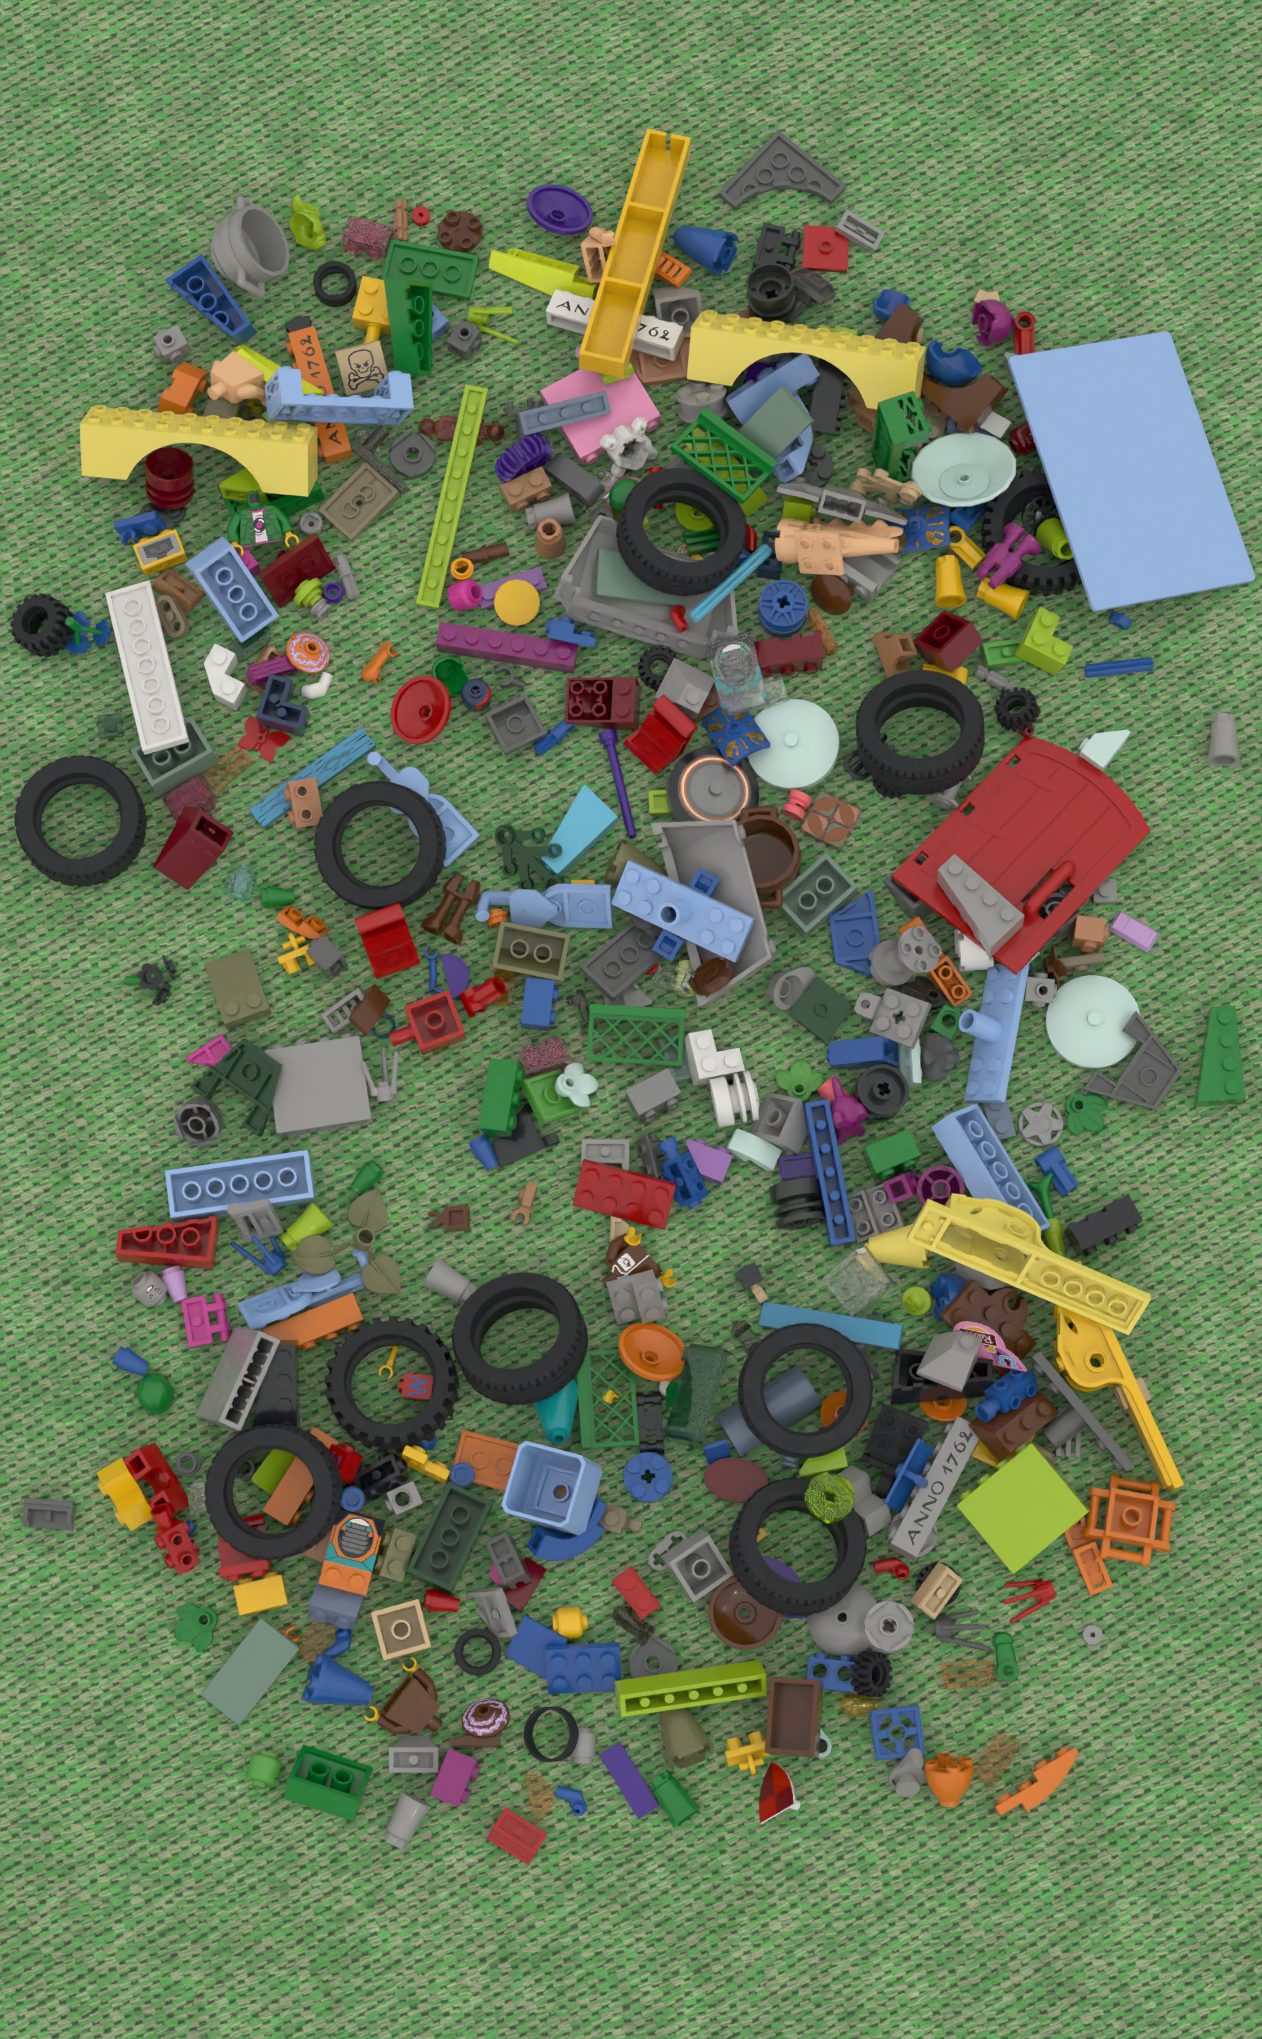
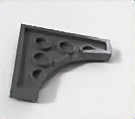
[719,130,846,210]

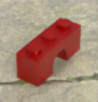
[123,1443,192,1518]

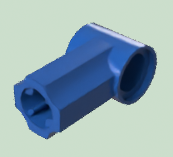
[1034,1146,1079,1197]

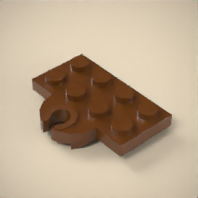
[939,1279,1037,1377]

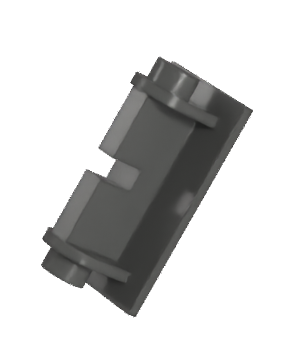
[637,1134,666,1180]

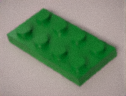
[381,239,479,301]

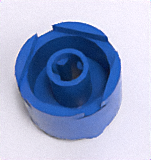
[624,1452,673,1503]

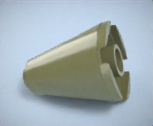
[603,839,669,886]
[659,1708,715,1770]

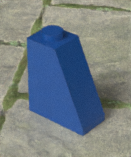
[827,1036,899,1069]

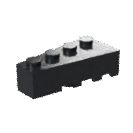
[810,358,849,437]
[252,1340,300,1428]
[890,1349,993,1405]

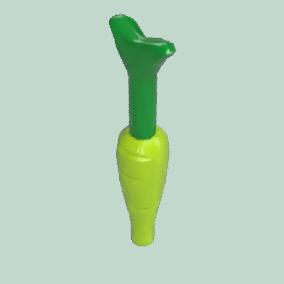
[1027,1173,1065,1257]

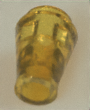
[841,1692,879,1717]

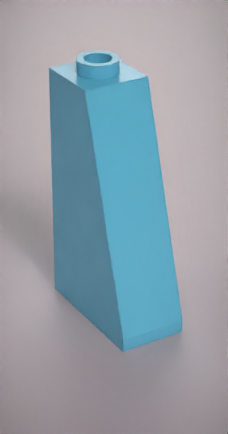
[541,785,618,876]

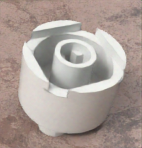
[954,929,994,972]

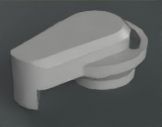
[889,1748,925,1797]

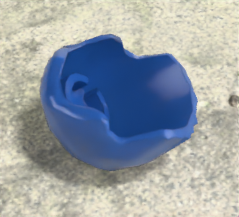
[873,289,910,323]

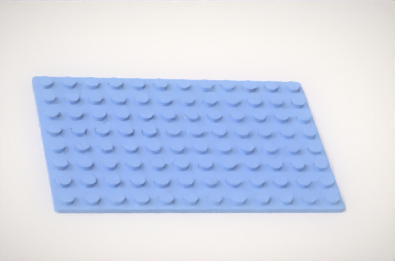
[1008,331,1255,612]

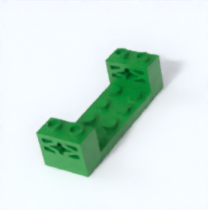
[871,391,932,483]

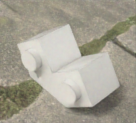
[204,644,248,711]

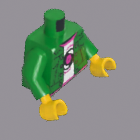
[227,490,299,558]

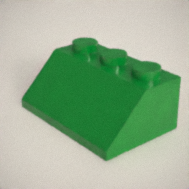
[478,1058,525,1138]
[284,1745,373,1822]

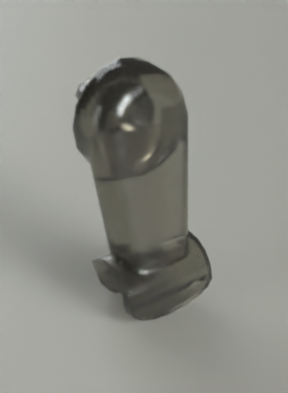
[566,989,595,1035]
[731,1320,761,1355]
[612,1606,655,1646]

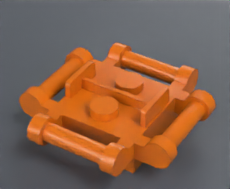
[1083,1473,1176,1567]

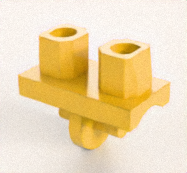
[277,932,315,974]
[725,1731,772,1775]

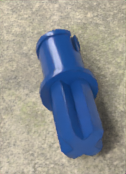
[533,718,575,756]

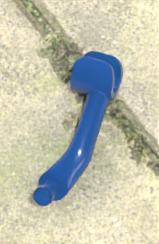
[424,946,444,993]

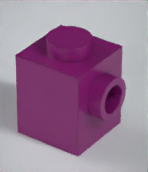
[883,1170,919,1204]

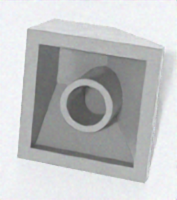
[652,286,703,333]
[653,658,715,720]
[749,1092,808,1154]
[916,1330,982,1392]

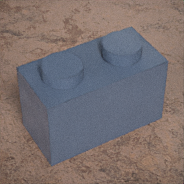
[308,1580,364,1630]

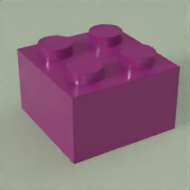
[430,1748,481,1807]

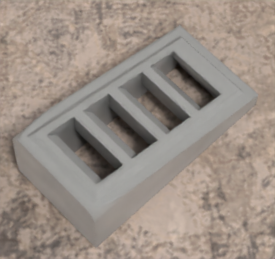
[321,988,365,1034]

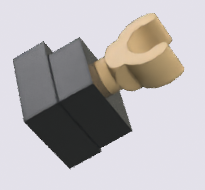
[734,1262,768,1304]

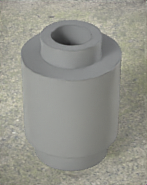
[570,1728,596,1764]

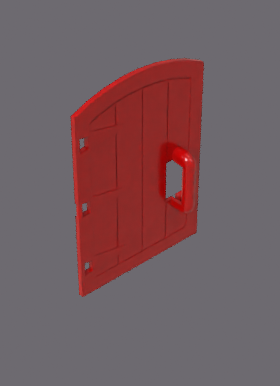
[891,736,1150,975]

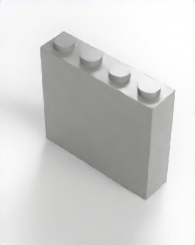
[265,1033,373,1138]
[195,1327,280,1431]

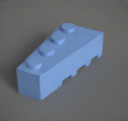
[725,353,820,425]

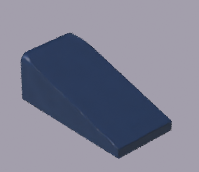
[757,531,783,580]

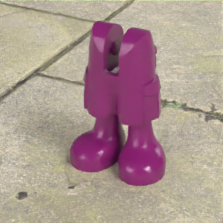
[976,523,1041,590]

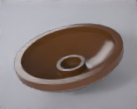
[708,1576,782,1650]

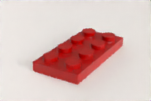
[572,1159,677,1230]

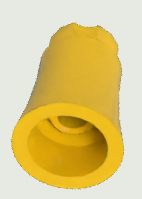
[934,555,967,608]
[976,577,1030,621]

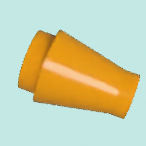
[451,558,474,581]

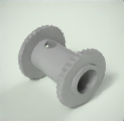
[928,775,971,811]

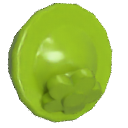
[902,1286,931,1316]

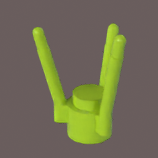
[468,306,518,344]

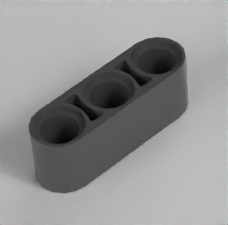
[543,453,606,507]

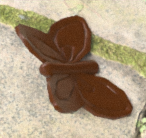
[1043,944,1069,990]

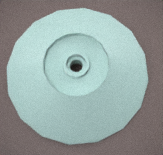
[911,432,1016,507]

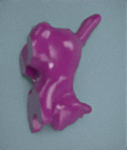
[830,1077,867,1144]

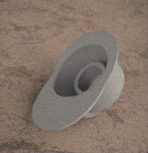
[764,967,817,1010]

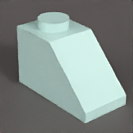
[1078,730,1131,772]

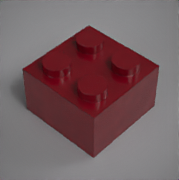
[913,610,983,673]

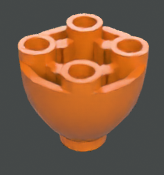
[924,1753,973,1807]

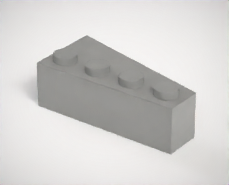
[937,854,1024,958]

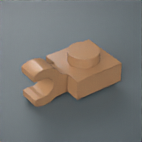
[511,1182,538,1226]

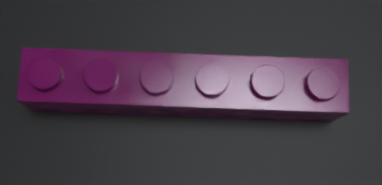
[436,622,578,674]

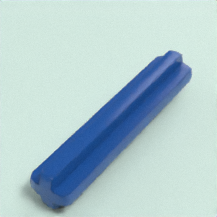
[1084,657,1153,678]

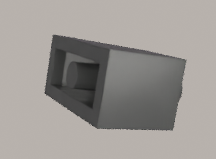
[307,935,348,982]

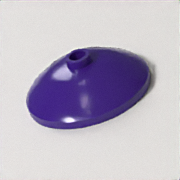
[526,184,593,235]

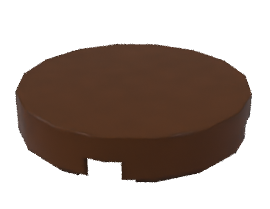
[689,957,735,996]

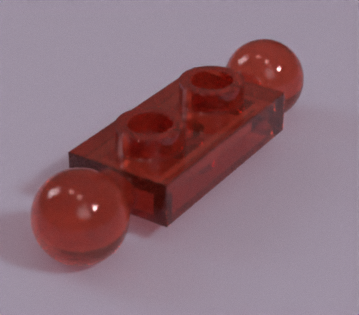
[418,416,505,444]

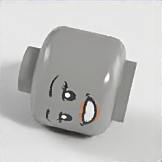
[131,1271,167,1307]

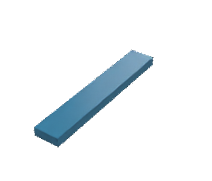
[759,1302,904,1350]

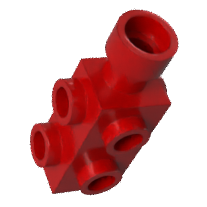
[150,1503,201,1574]

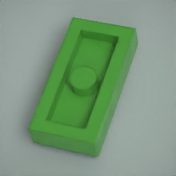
[980,638,1027,669]

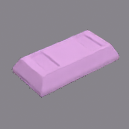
[1109,910,1160,953]

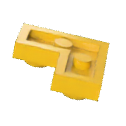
[402,1445,450,1485]

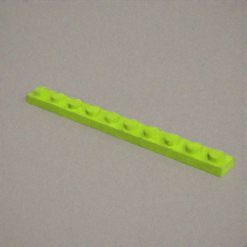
[416,384,488,610]

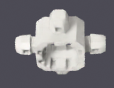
[600,417,658,478]

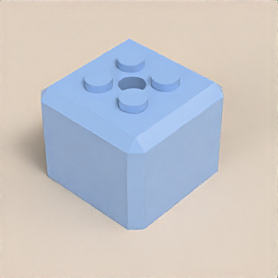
[501,1441,603,1535]

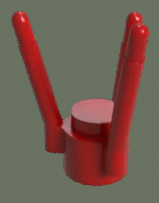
[1003,1578,1056,1624]

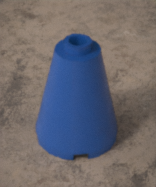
[673,225,738,277]

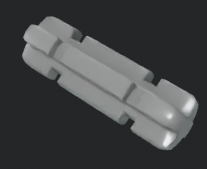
[975,664,1019,693]

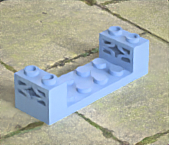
[265,366,414,425]

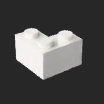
[683,1029,745,1086]

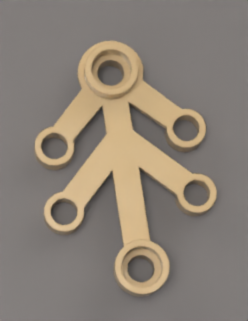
[849,468,922,506]

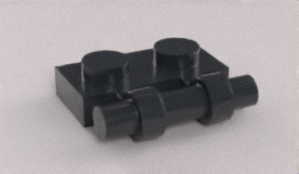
[753,223,801,271]

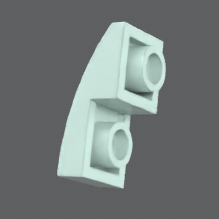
[726,1129,782,1172]

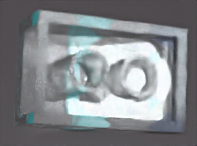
[706,632,770,717]

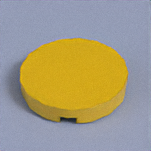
[494,579,540,626]

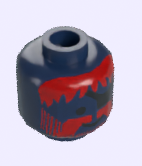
[461,678,492,712]

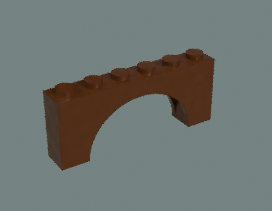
[875,303,1009,433]

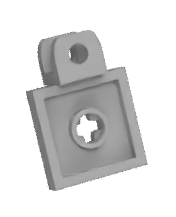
[854,988,932,1049]

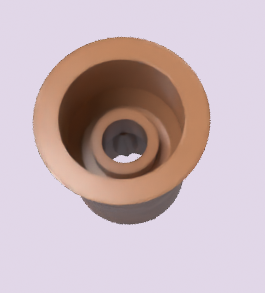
[535,518,566,559]

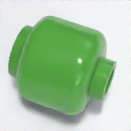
[246,1750,282,1789]

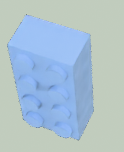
[185,537,279,643]

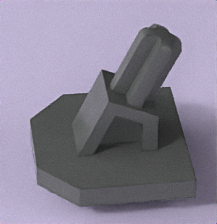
[788,267,837,323]

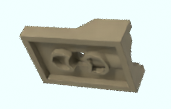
[318,462,401,542]

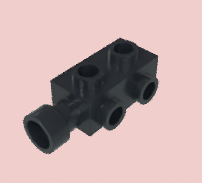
[342,1452,409,1501]

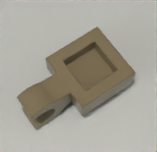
[599,1505,642,1535]

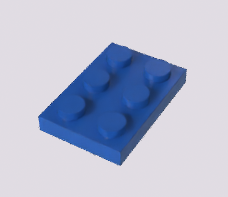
[546,1642,621,1694]

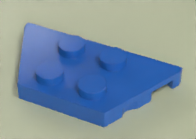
[829,890,880,977]

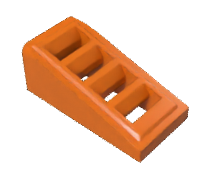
[654,251,693,288]

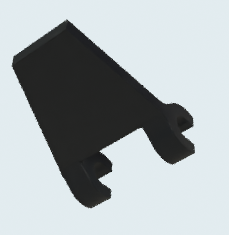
[492,1103,560,1168]

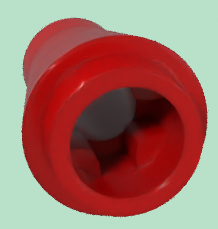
[423,1588,460,1613]

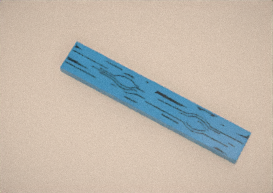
[249,727,376,829]

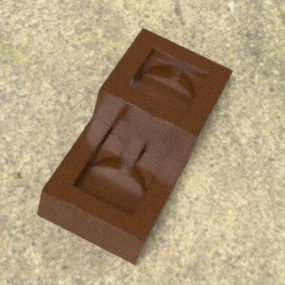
[348,984,390,1035]

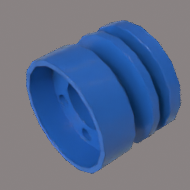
[758,580,808,638]

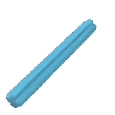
[689,544,772,623]

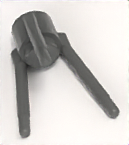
[936,1609,991,1652]

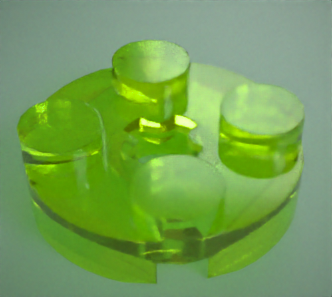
[804,1472,855,1523]

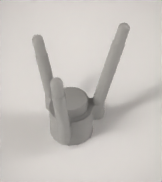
[361,1047,399,1102]

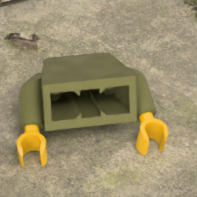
[196,397,262,465]

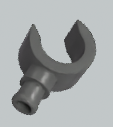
[494,665,526,689]

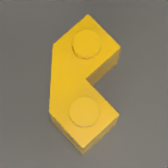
[97,1457,152,1531]

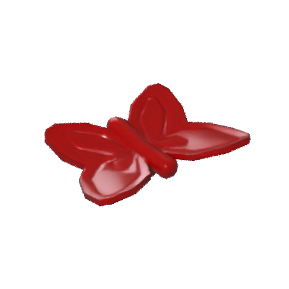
[238,716,290,763]

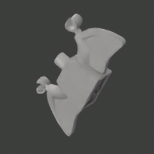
[776,477,908,525]

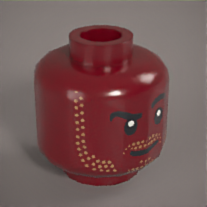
[1008,422,1037,456]

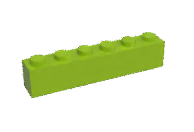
[615,1660,767,1717]

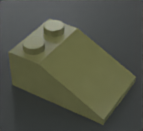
[205,949,272,1030]

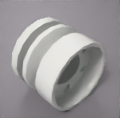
[709,1071,760,1128]

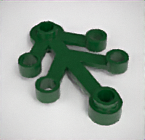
[494,824,565,890]

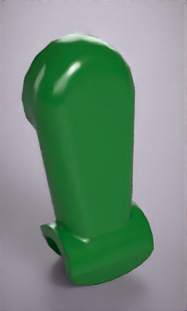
[992,1632,1019,1682]

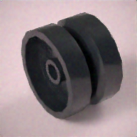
[851,1064,909,1123]

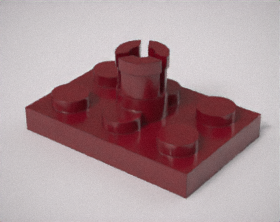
[258,533,336,608]

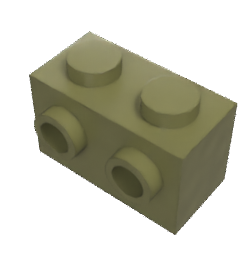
[372,1527,417,1583]

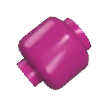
[448,579,482,611]

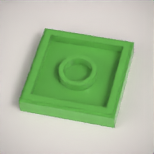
[520,1068,580,1126]

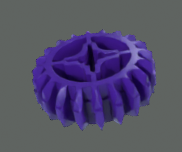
[494,433,553,484]

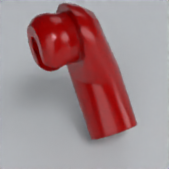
[873,1557,909,1580]

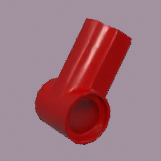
[1013,311,1036,355]
[459,977,506,1017]

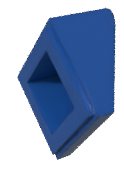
[703,1439,731,1465]

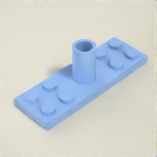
[611,860,756,963]
[959,963,1029,1103]

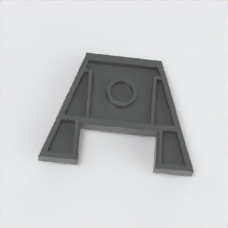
[1082,1011,1182,1110]

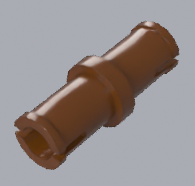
[461,542,509,564]

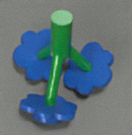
[65,611,110,654]

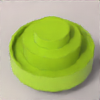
[293,578,323,608]

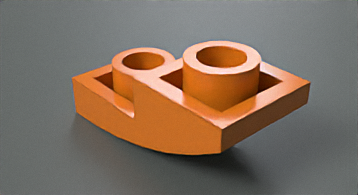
[275,905,330,939]

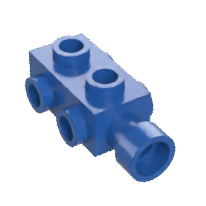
[658,1137,709,1209]
[975,1369,1038,1423]

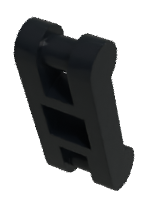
[636,1391,664,1454]

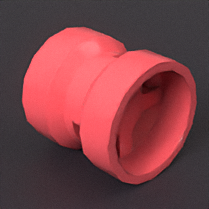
[781,789,812,821]

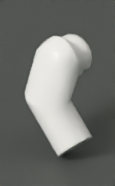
[301,672,333,699]

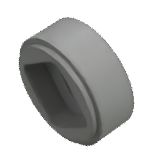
[299,512,323,536]

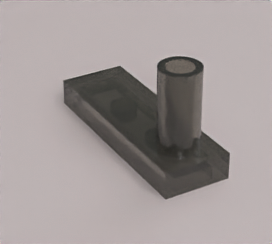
[350,424,410,496]

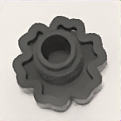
[919,1033,959,1082]

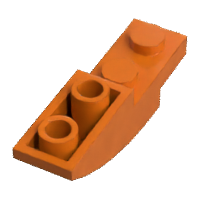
[898,916,973,1006]
[994,1746,1078,1816]

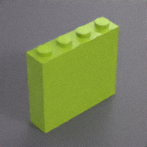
[956,1442,1090,1574]

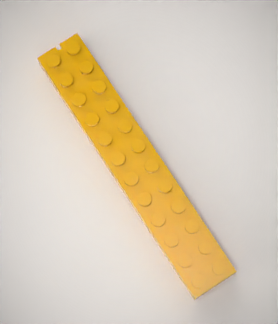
[579,129,691,378]

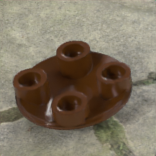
[438,210,482,253]
[810,574,854,615]

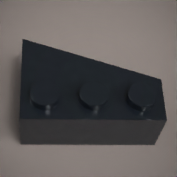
[1064,1195,1143,1258]

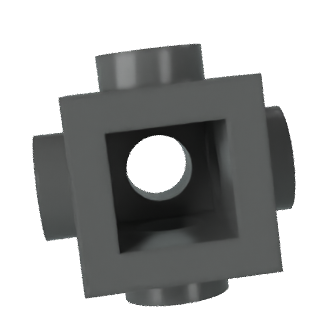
[447,319,483,361]

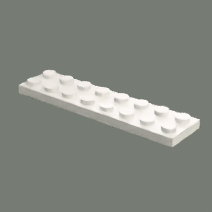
[105,580,190,755]

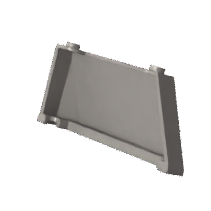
[554,515,738,659]
[651,820,777,1008]

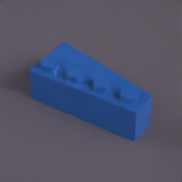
[165,254,257,346]

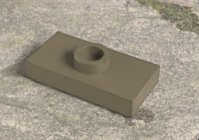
[1058,952,1105,973]

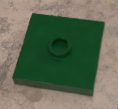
[788,977,854,1044]

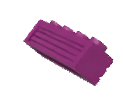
[246,656,300,686]

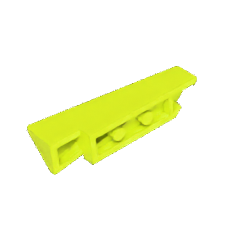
[489,248,599,300]
[228,344,323,396]

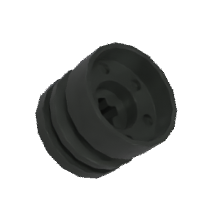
[746,263,796,322]
[769,1177,825,1230]

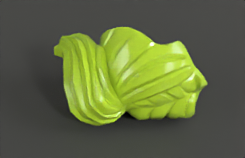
[289,194,327,251]

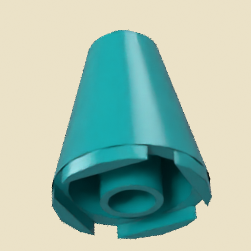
[533,1379,578,1444]

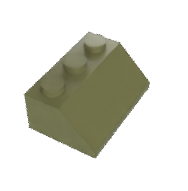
[491,921,571,982]

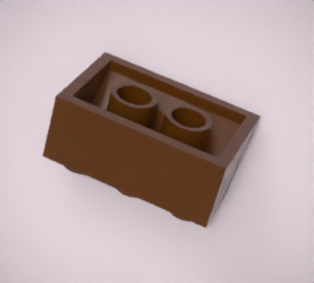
[968,1392,1059,1463]

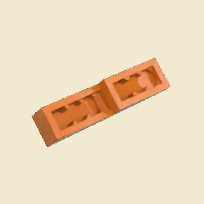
[1063,1516,1113,1596]

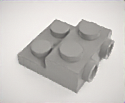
[606,1269,669,1325]

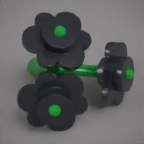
[124,955,177,1006]

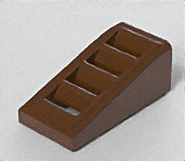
[450,1732,501,1748]

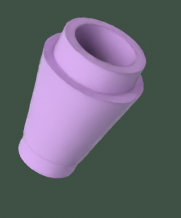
[161,1266,188,1303]

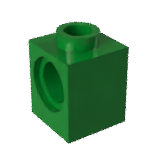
[929,1005,963,1042]

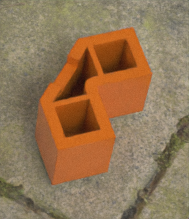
[157,362,209,415]

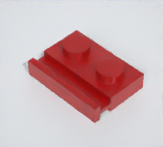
[486,1807,547,1865]

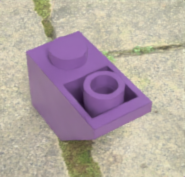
[686,1138,733,1186]

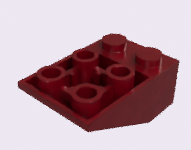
[565,677,641,730]
[153,806,234,890]

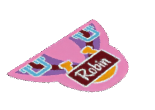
[953,1321,1027,1372]

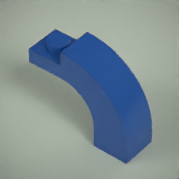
[527,1494,607,1561]

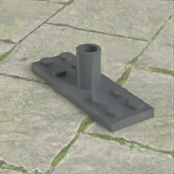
[1032,1351,1135,1472]

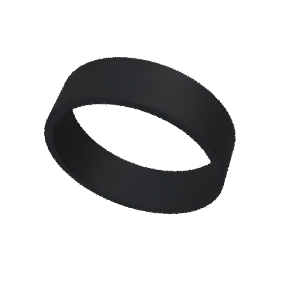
[524,1707,579,1762]

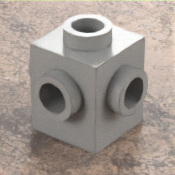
[153,325,190,365]
[1023,972,1057,1007]

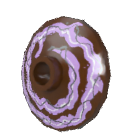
[461,1698,510,1738]

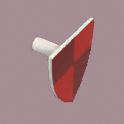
[759,1762,800,1824]

